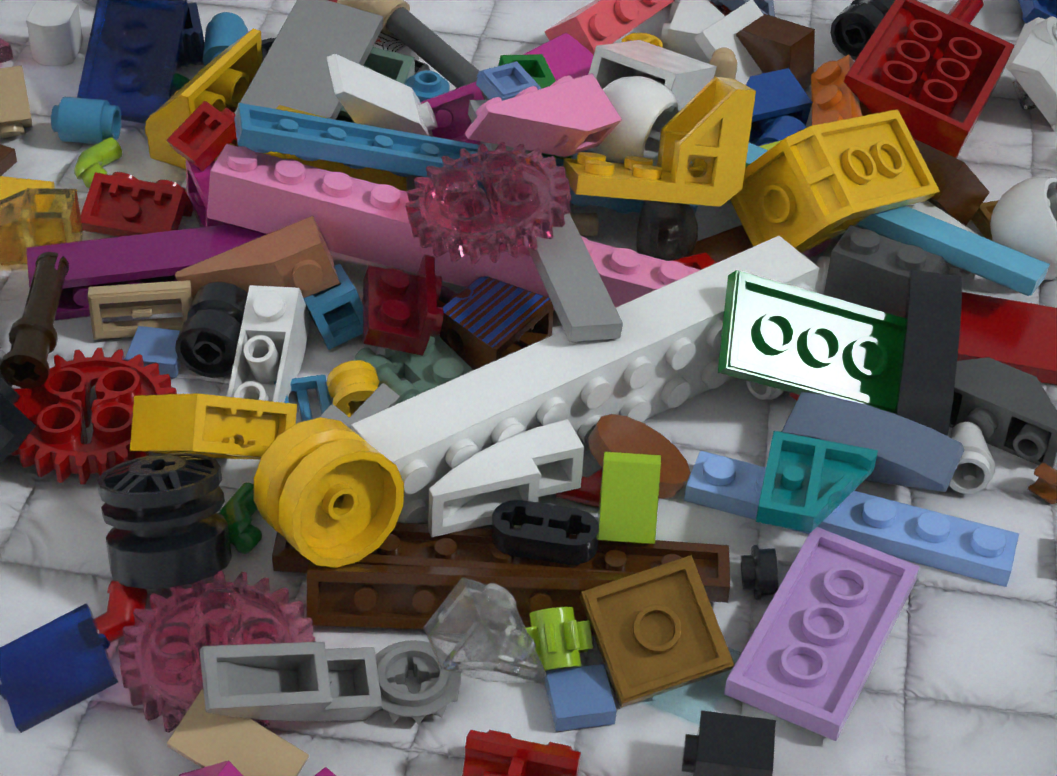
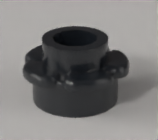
[741,544,778,600]

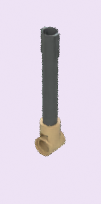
[337,0,489,100]

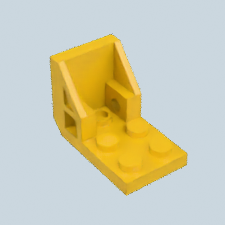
[562,77,756,207]
[730,109,940,253]

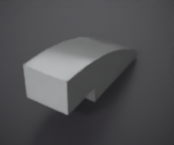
[200,642,382,721]

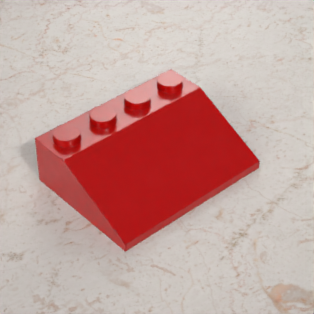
[843,0,1015,158]

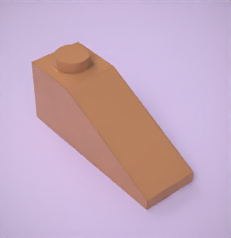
[175,216,340,301]

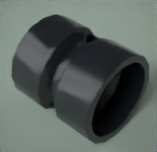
[830,0,895,61]
[175,282,248,378]

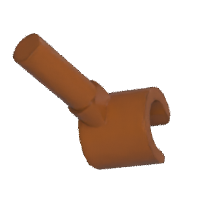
[1028,463,1057,504]

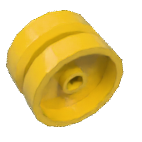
[254,417,404,568]

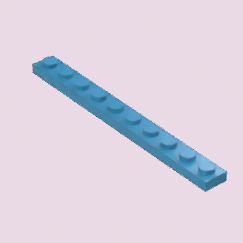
[234,103,698,222]

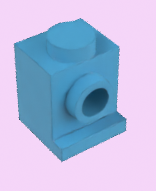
[304,263,363,350]

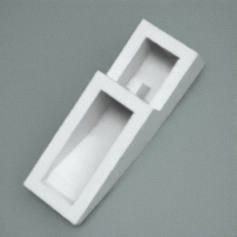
[428,419,584,537]

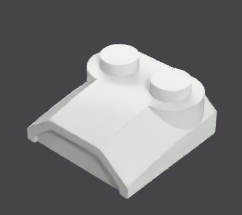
[1005,16,1057,131]

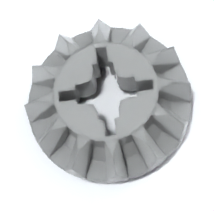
[376,640,461,725]

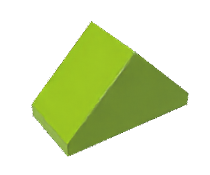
[598,452,661,544]

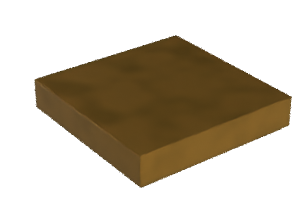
[580,555,734,708]

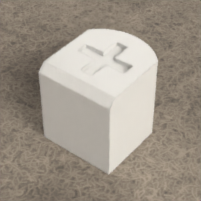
[26,0,83,66]

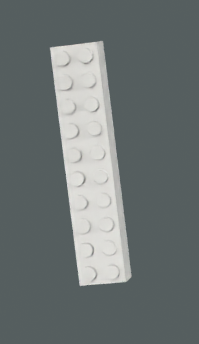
[351,236,819,524]

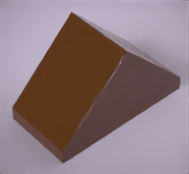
[736,14,815,89]
[914,139,990,226]

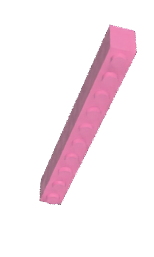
[207,144,700,311]

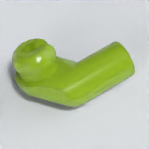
[74,137,122,188]

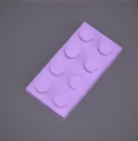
[724,527,920,741]

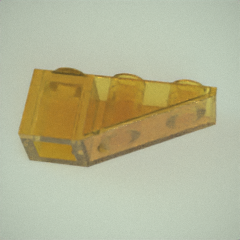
[0,188,84,265]

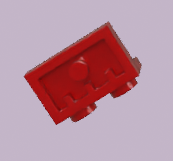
[78,172,194,237]

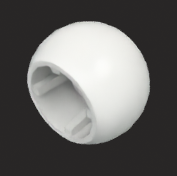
[589,76,681,166]
[990,176,1057,280]

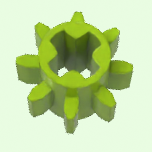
[517,607,594,673]

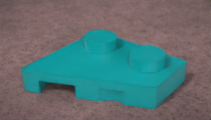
[755,431,878,533]

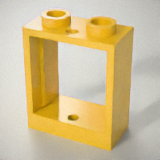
[130,393,297,460]

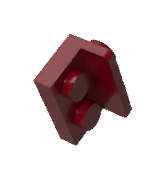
[363,254,444,356]

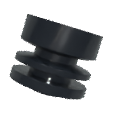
[97,453,232,589]

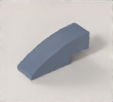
[781,392,964,492]

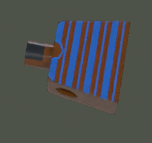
[437,276,554,370]

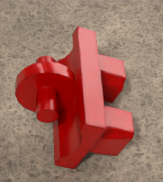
[462,730,581,776]

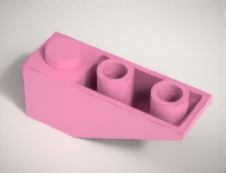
[465,73,622,157]

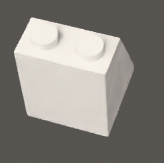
[589,40,717,109]

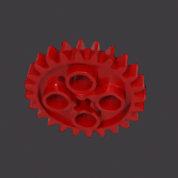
[11,348,177,485]

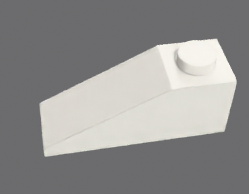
[326,54,437,137]

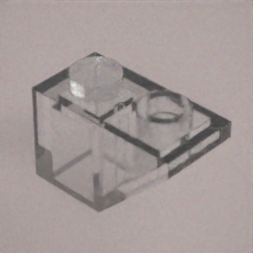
[423,577,547,683]

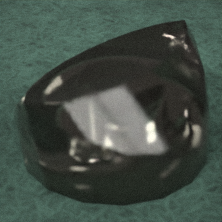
[636,200,698,261]

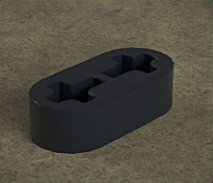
[492,500,599,565]

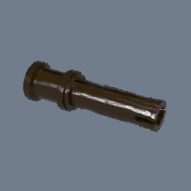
[0,252,69,388]

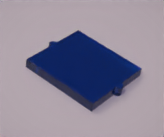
[0,603,118,733]

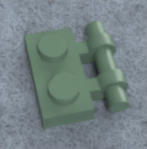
[355,336,473,404]

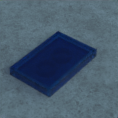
[77,0,188,124]

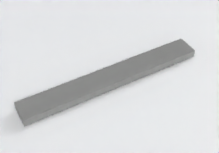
[468,100,623,342]

